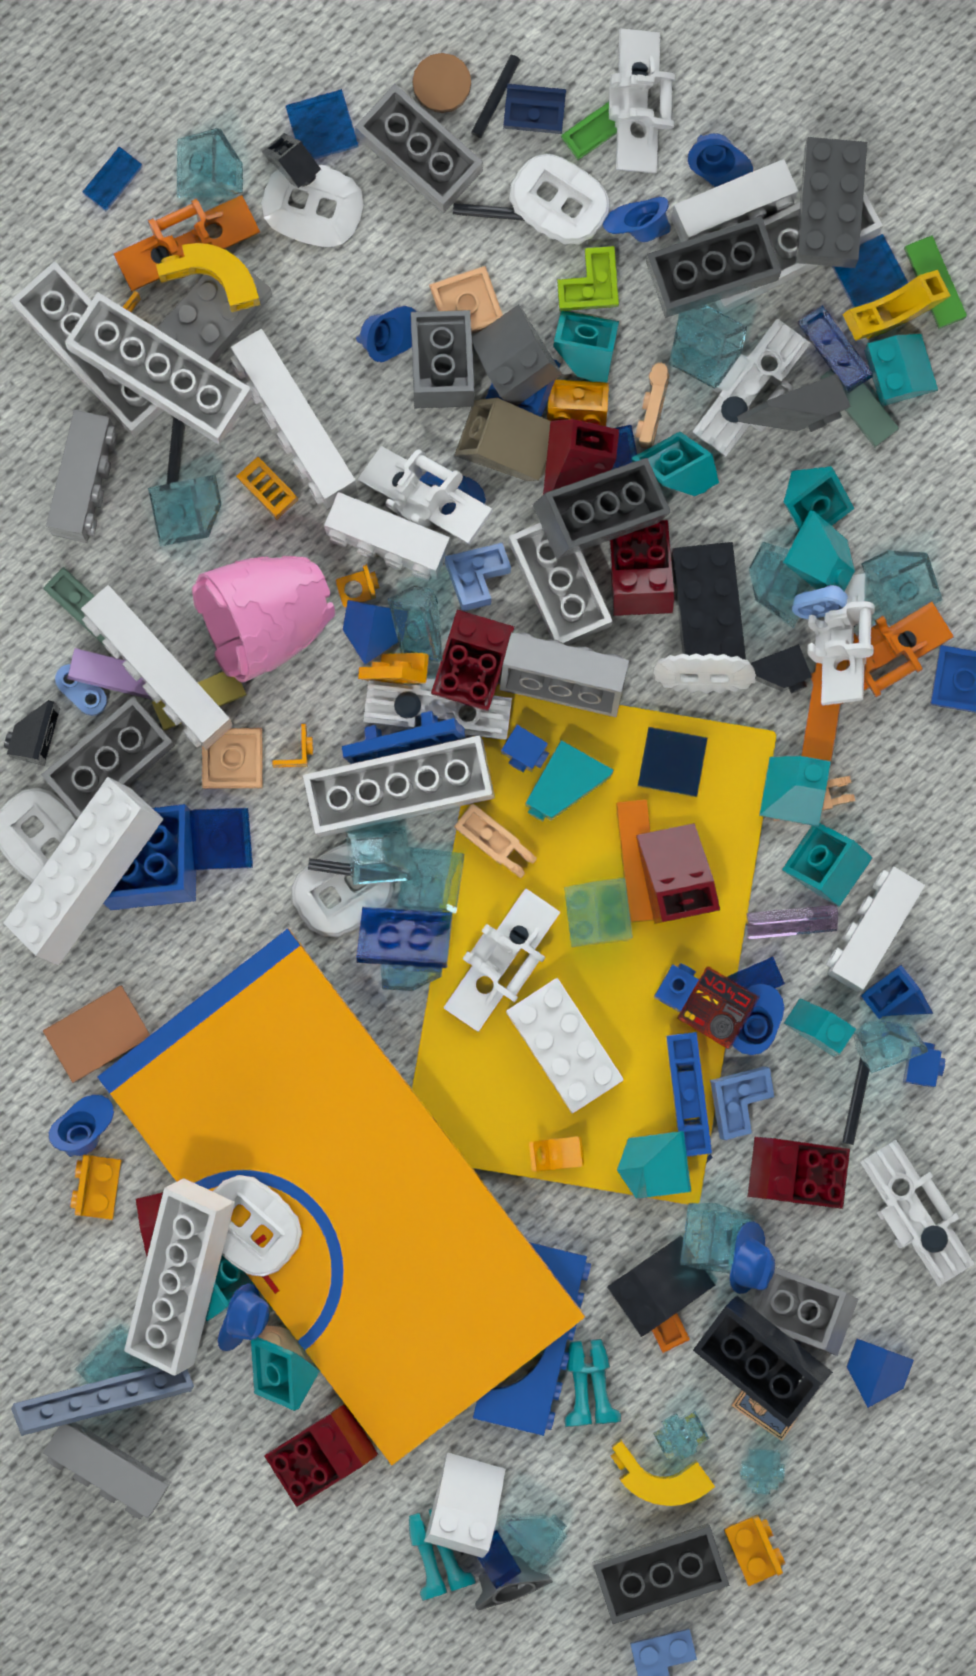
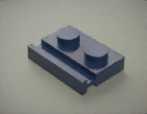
[503,84,566,134]

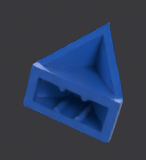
[342,600,407,665]
[860,965,933,1019]
[846,1338,914,1408]

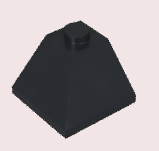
[4,700,60,766]

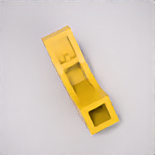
[156,243,260,312]
[842,270,951,341]
[610,1439,715,1506]

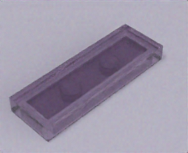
[746,905,838,939]

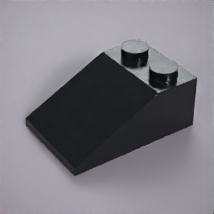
[607,1235,716,1337]

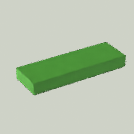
[904,235,967,329]

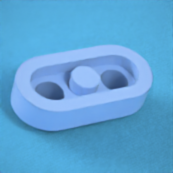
[792,585,848,619]
[55,664,107,716]

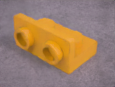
[547,379,609,426]
[358,653,429,684]
[71,1155,122,1220]
[724,1514,786,1587]

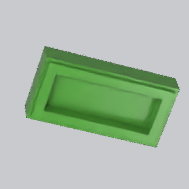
[561,102,617,161]

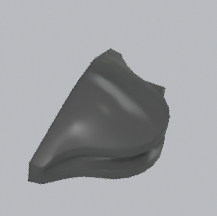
[475,1555,553,1611]

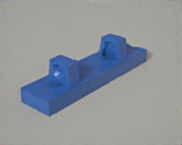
[342,711,466,764]
[666,1032,712,1156]

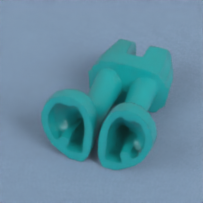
[564,1339,621,1427]
[409,1508,476,1601]

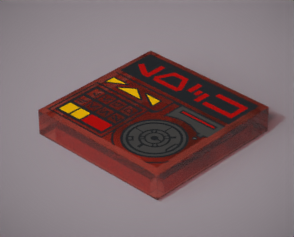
[677,966,760,1049]

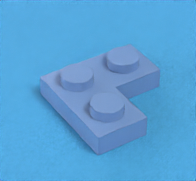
[445,543,511,611]
[710,1066,774,1140]
[630,1628,697,1676]

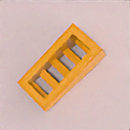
[236,457,298,520]

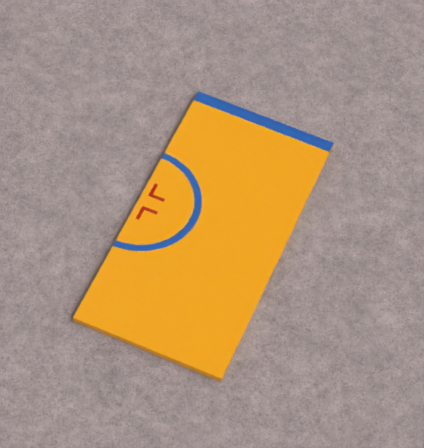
[97,928,586,1465]

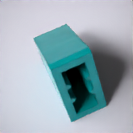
[525,740,614,822]
[783,998,856,1057]

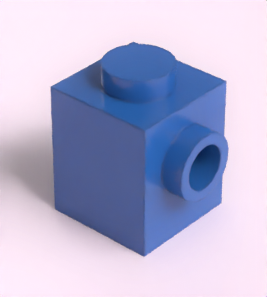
[501,725,550,773]
[654,963,699,1012]
[903,1041,945,1088]

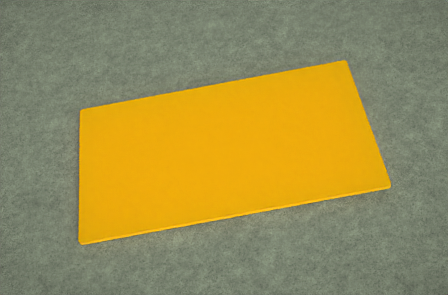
[412,684,776,1206]

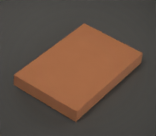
[43,985,150,1083]

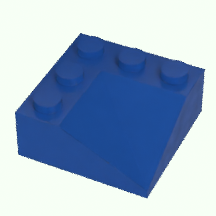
[103,804,197,910]

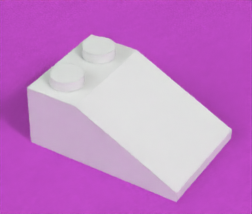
[424,1452,506,1558]

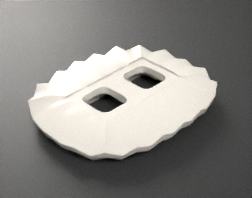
[509,154,609,245]
[261,165,364,247]
[654,653,756,694]
[0,787,78,883]
[292,842,394,937]
[212,1175,302,1277]

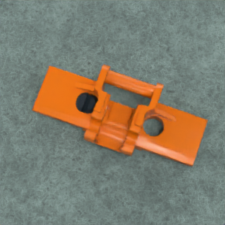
[113,195,260,292]
[811,602,954,705]

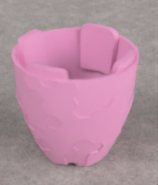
[192,556,335,682]

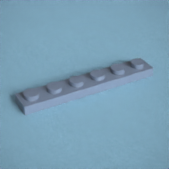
[11,1367,194,1436]

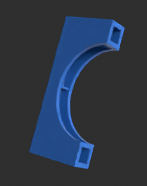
[473,1242,591,1436]

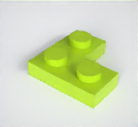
[557,246,619,311]

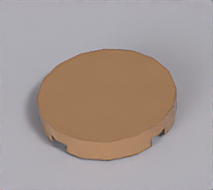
[412,53,471,113]

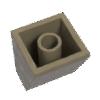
[454,398,550,481]

